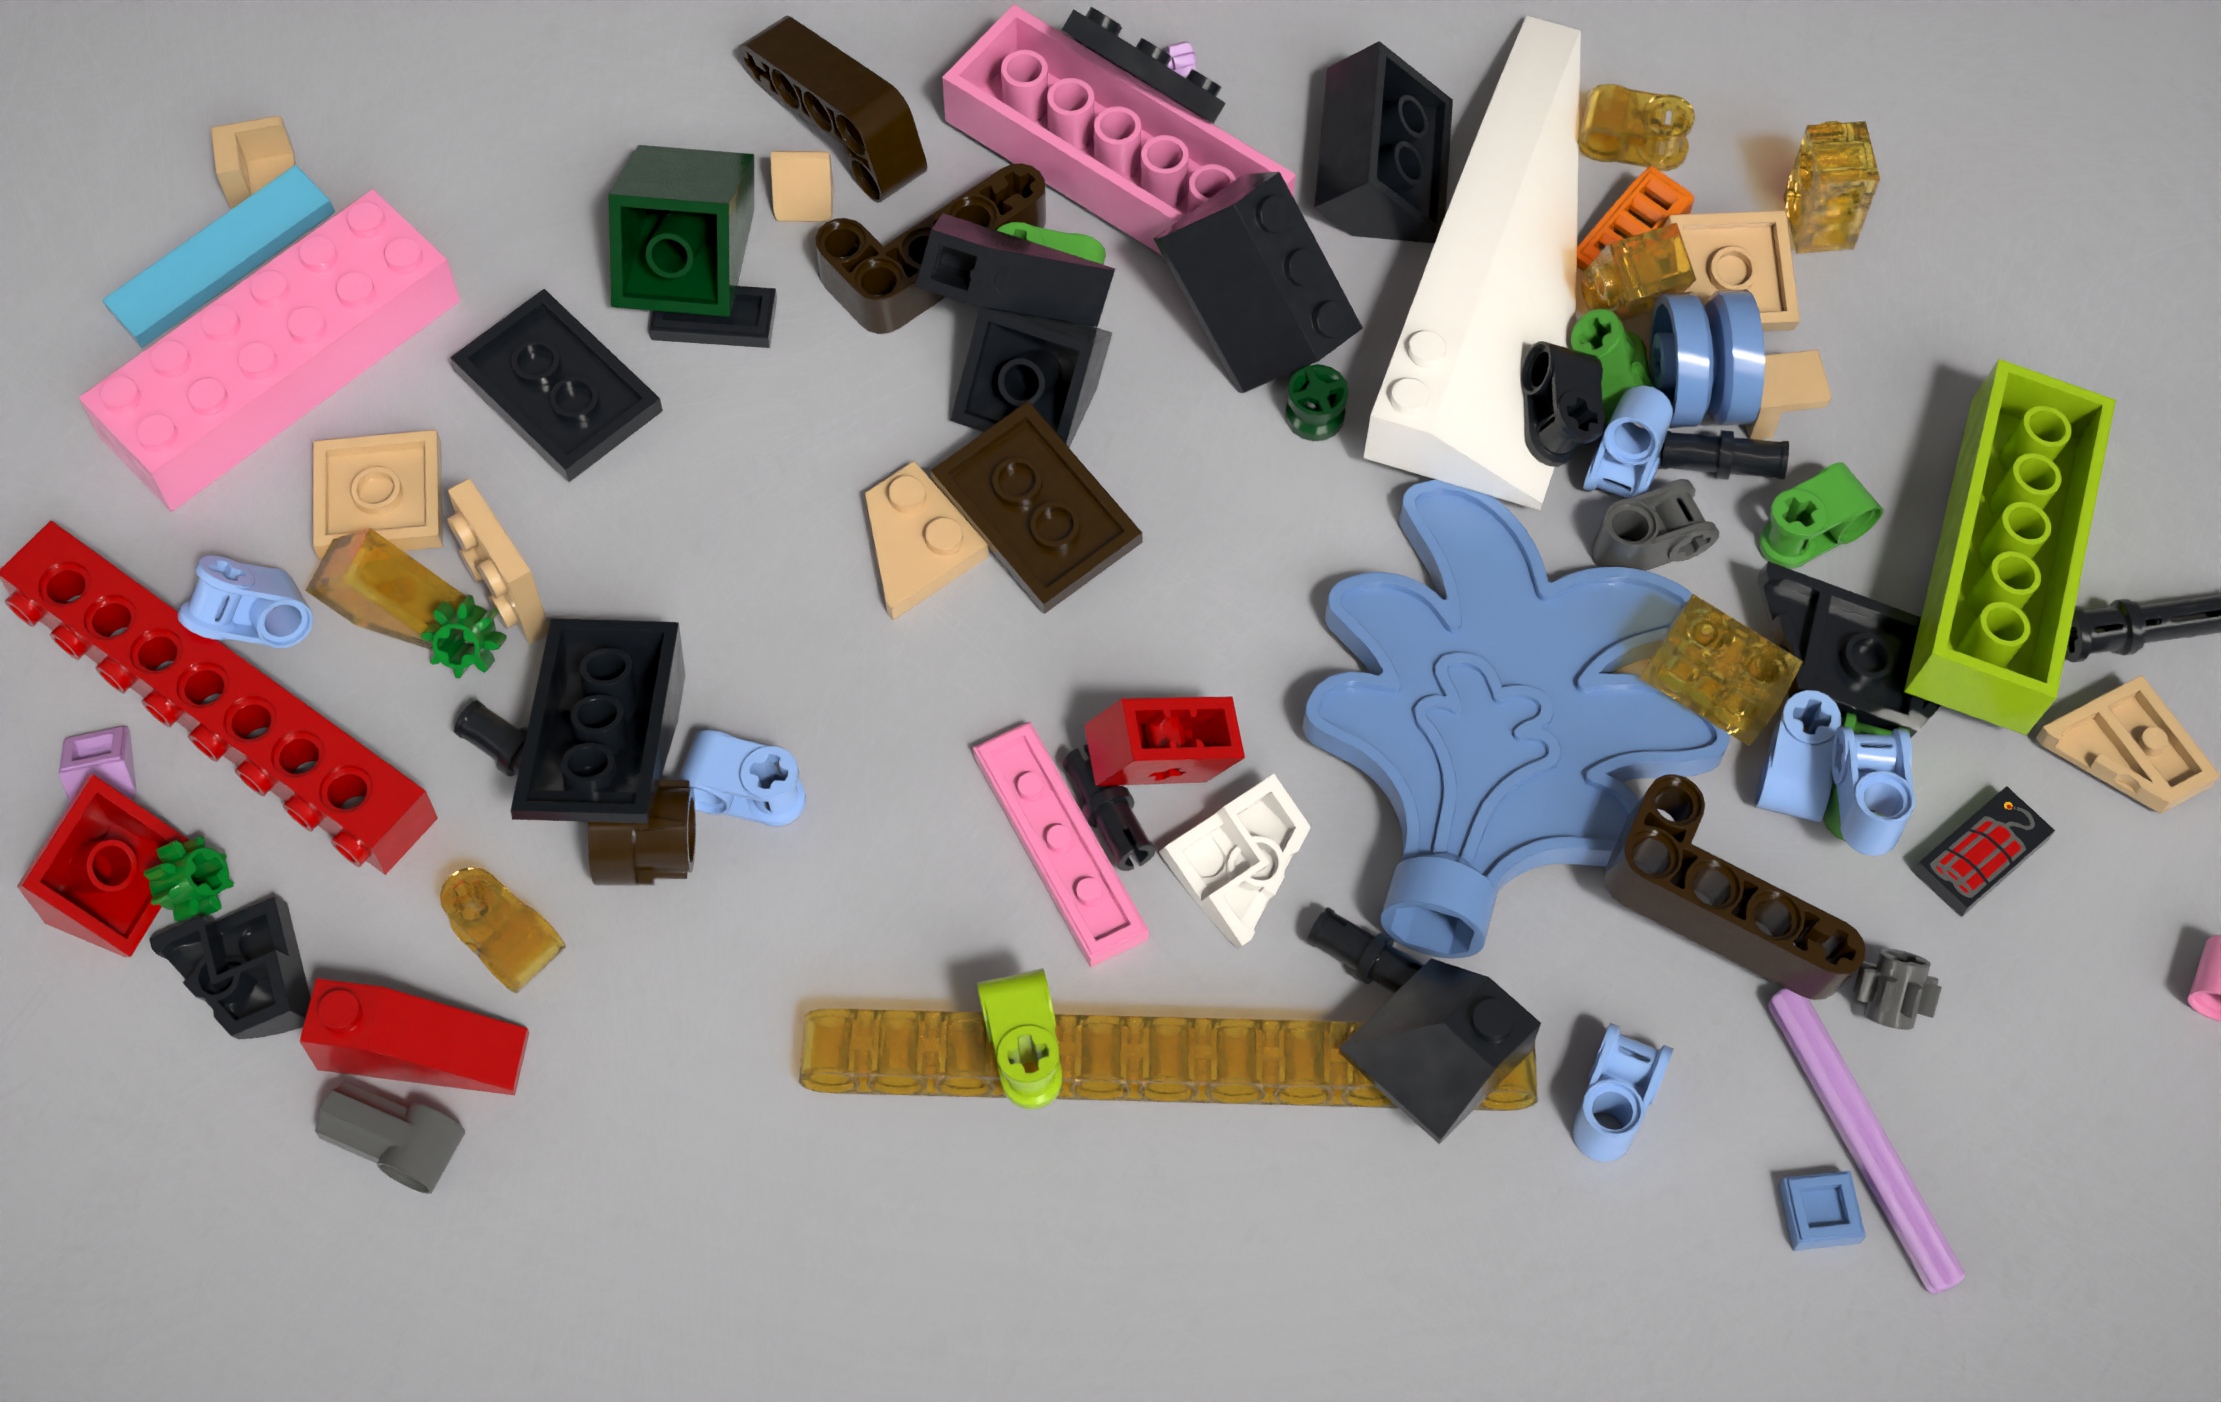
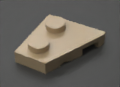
[865,461,989,620]
[2036,675,2221,814]

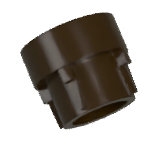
[588,780,696,886]

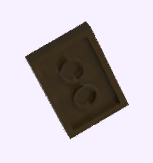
[930,401,1143,614]

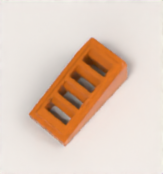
[1577,166,1694,293]

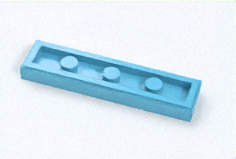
[102,165,335,348]

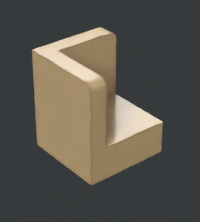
[211,116,296,209]
[1745,349,1832,440]

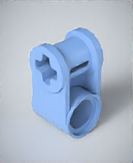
[1583,385,1673,499]
[177,555,313,648]
[1755,690,1841,823]
[1832,726,1915,856]
[678,730,806,827]
[1572,1023,1674,1162]

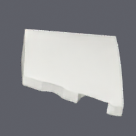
[1159,774,1311,949]

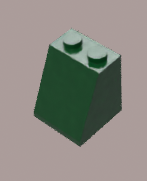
[608,145,754,317]

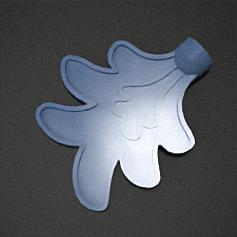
[1302,479,1730,959]

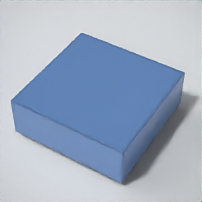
[1779,1171,1866,1251]

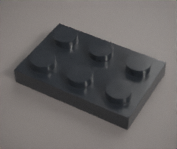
[1062,7,1226,124]
[450,289,663,482]

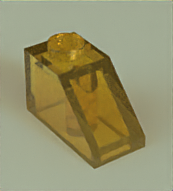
[305,528,466,650]

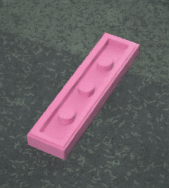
[973,722,1149,968]

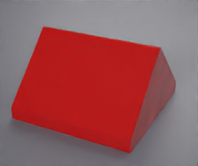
[17,774,189,957]

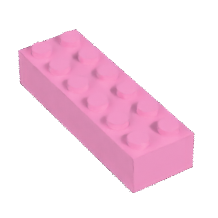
[942,4,1296,256]
[78,189,460,512]

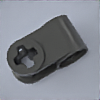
[1592,479,1720,571]

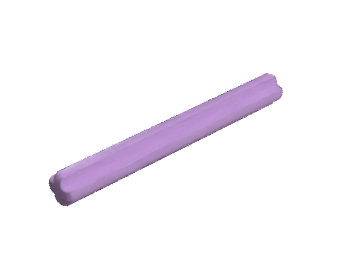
[1768,989,1965,1294]

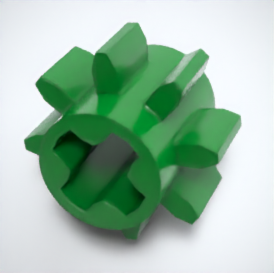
[421,595,507,679]
[144,836,234,922]

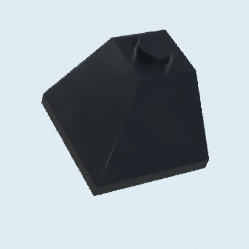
[950,307,1112,448]
[1338,958,1541,1144]

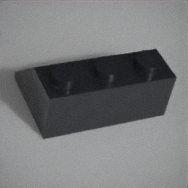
[1314,41,1453,243]
[1153,171,1363,393]

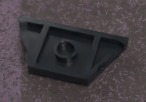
[1757,561,1941,738]

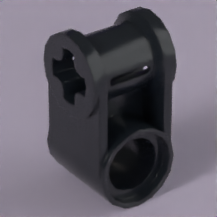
[1520,341,1606,467]

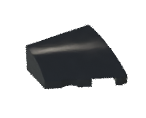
[149,897,311,1040]

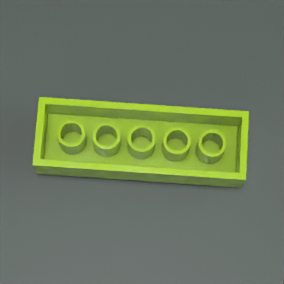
[1904,359,2116,735]

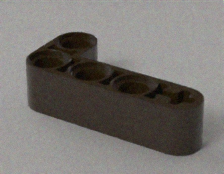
[738,15,928,203]
[815,163,1046,334]
[1604,774,1866,1000]

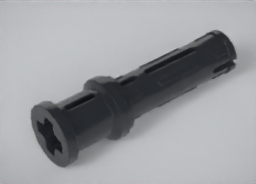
[2065,595,2221,663]

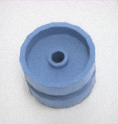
[1649,289,1765,428]

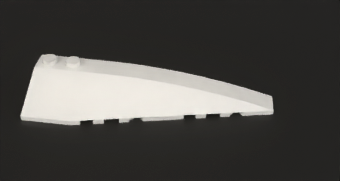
[1363,15,1581,511]

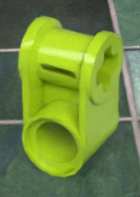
[977,968,1062,1109]

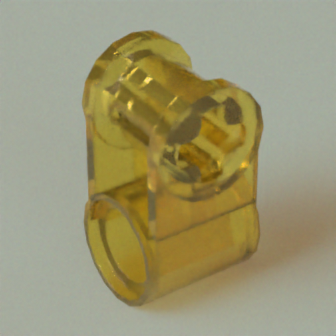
[1577,84,1695,171]
[440,867,566,994]

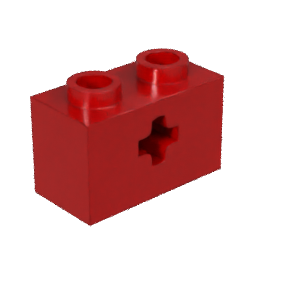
[1084,696,1245,786]

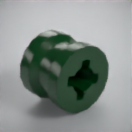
[1285,364,1349,441]

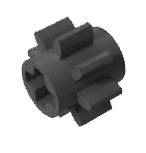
[1853,949,1942,1030]

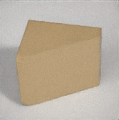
[771,151,834,222]

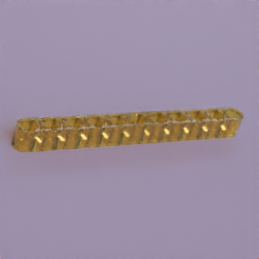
[799,1009,1538,1111]

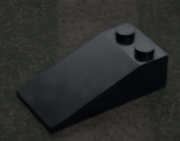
[510,619,686,823]

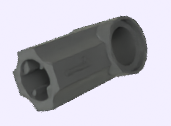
[315,1081,465,1194]

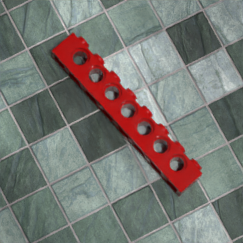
[0,521,438,875]

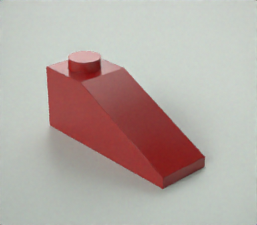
[299,978,529,1096]

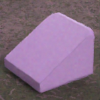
[59,726,136,803]

